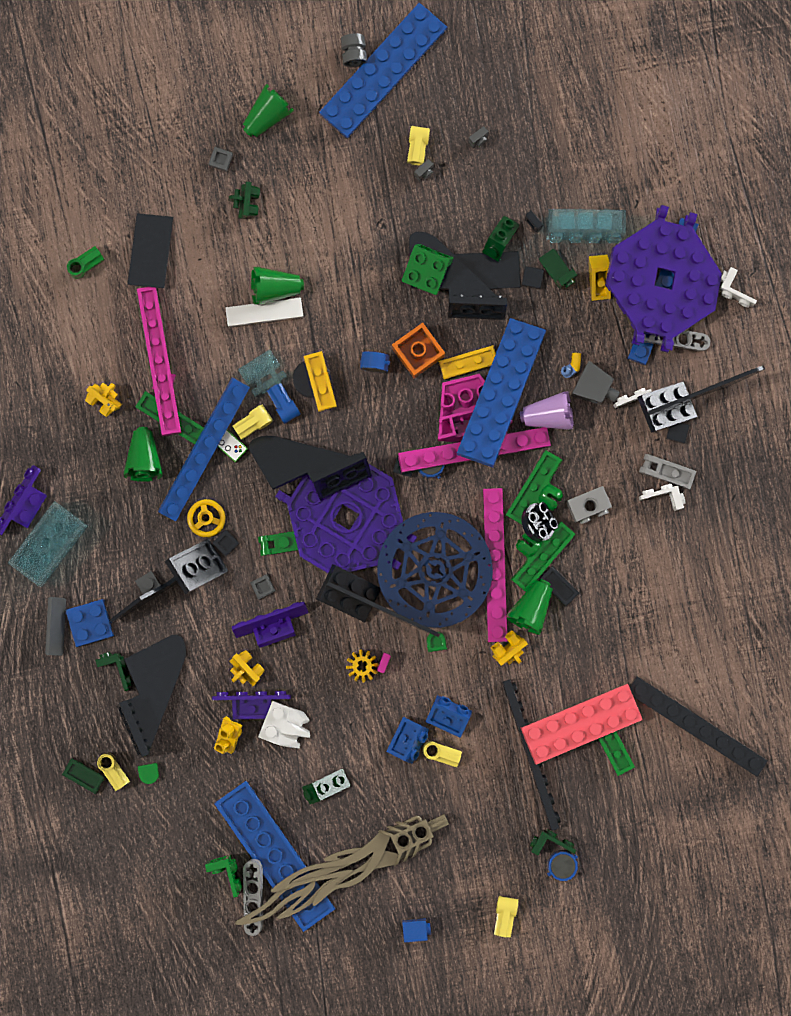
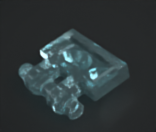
[238,349,287,397]

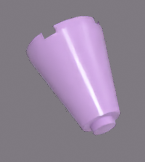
[520,391,573,430]

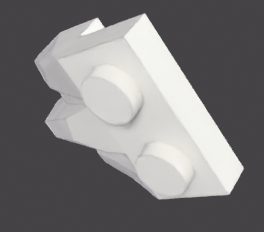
[258,700,310,749]

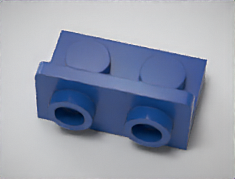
[425,695,472,738]
[386,717,429,764]

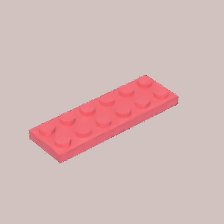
[521,684,643,764]

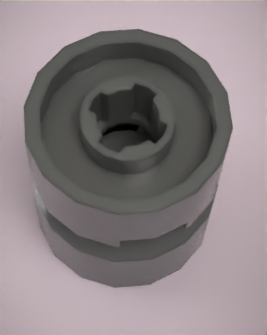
[340,33,367,67]

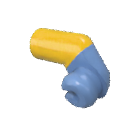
[561,353,581,378]

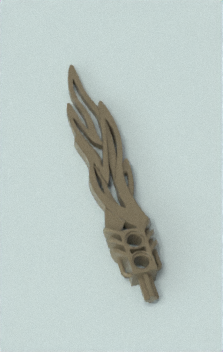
[235,814,449,925]

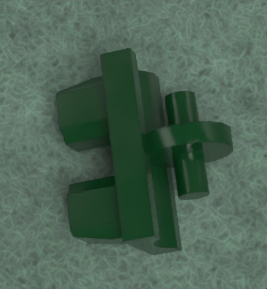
[228,181,260,219]

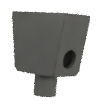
[571,361,620,405]

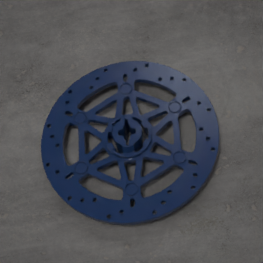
[377,512,493,628]

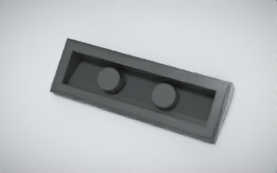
[45,597,66,656]

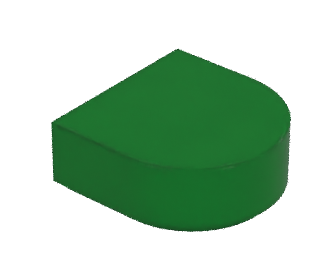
[426,632,447,652]
[138,763,159,784]

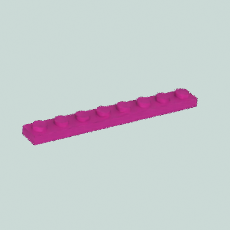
[137,287,181,437]
[398,427,551,473]
[483,488,507,642]

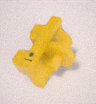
[85,383,122,417]
[491,631,528,666]
[229,650,265,686]
[214,716,242,754]

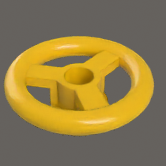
[187,499,225,537]

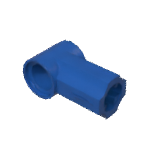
[267,383,301,424]

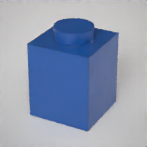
[402,918,431,942]

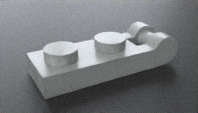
[639,454,696,490]

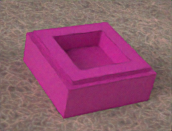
[376,653,391,673]

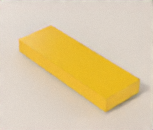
[439,345,496,380]
[304,351,337,412]

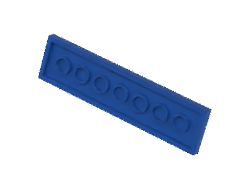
[319,3,447,139]
[457,318,546,467]
[214,781,335,932]

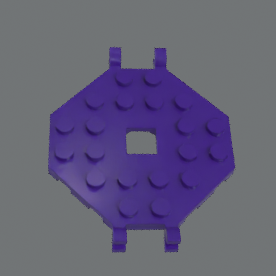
[605,205,722,353]
[275,464,417,573]

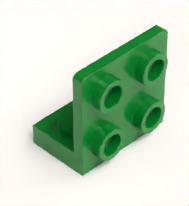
[402,244,454,295]
[205,855,243,898]

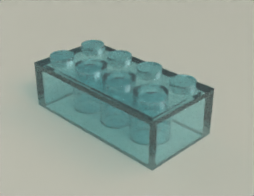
[546,209,626,243]
[8,501,89,587]

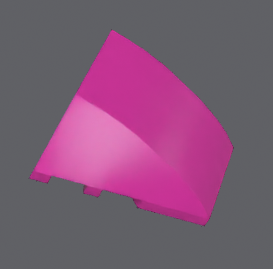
[438,374,513,443]

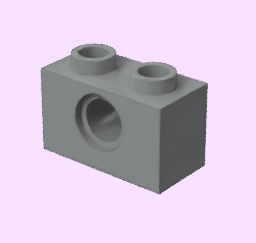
[566,486,612,524]

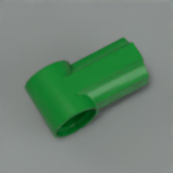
[67,246,105,279]

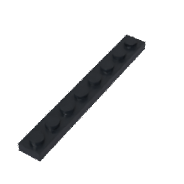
[629,676,768,777]
[502,679,561,831]

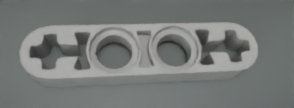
[644,330,710,351]
[243,859,263,936]

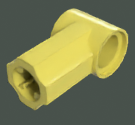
[407,126,430,166]
[233,404,273,440]
[422,741,462,768]
[97,753,130,791]
[494,896,518,937]

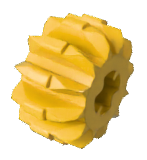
[346,650,379,683]

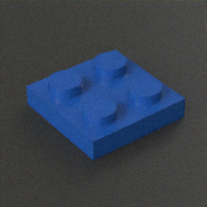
[66,599,114,647]

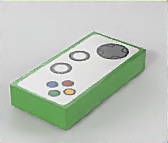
[217,430,248,463]

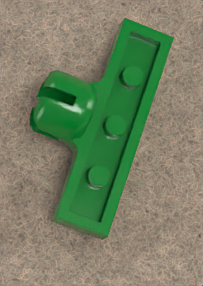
[506,450,563,525]
[511,521,575,592]

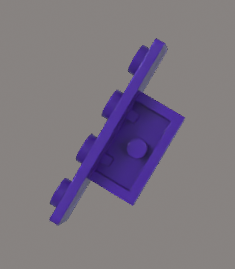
[0,465,47,535]
[232,602,309,648]
[212,691,291,719]

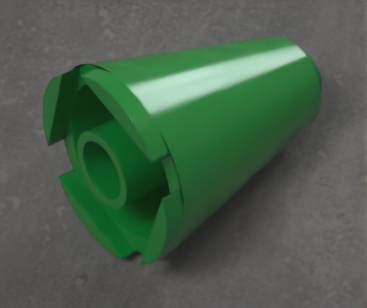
[243,84,294,137]
[251,267,304,305]
[124,427,162,482]
[506,579,553,635]

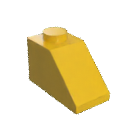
[589,255,611,301]

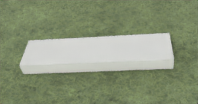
[226,298,303,327]

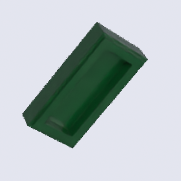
[62,758,106,794]

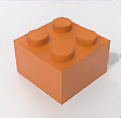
[392,323,445,378]

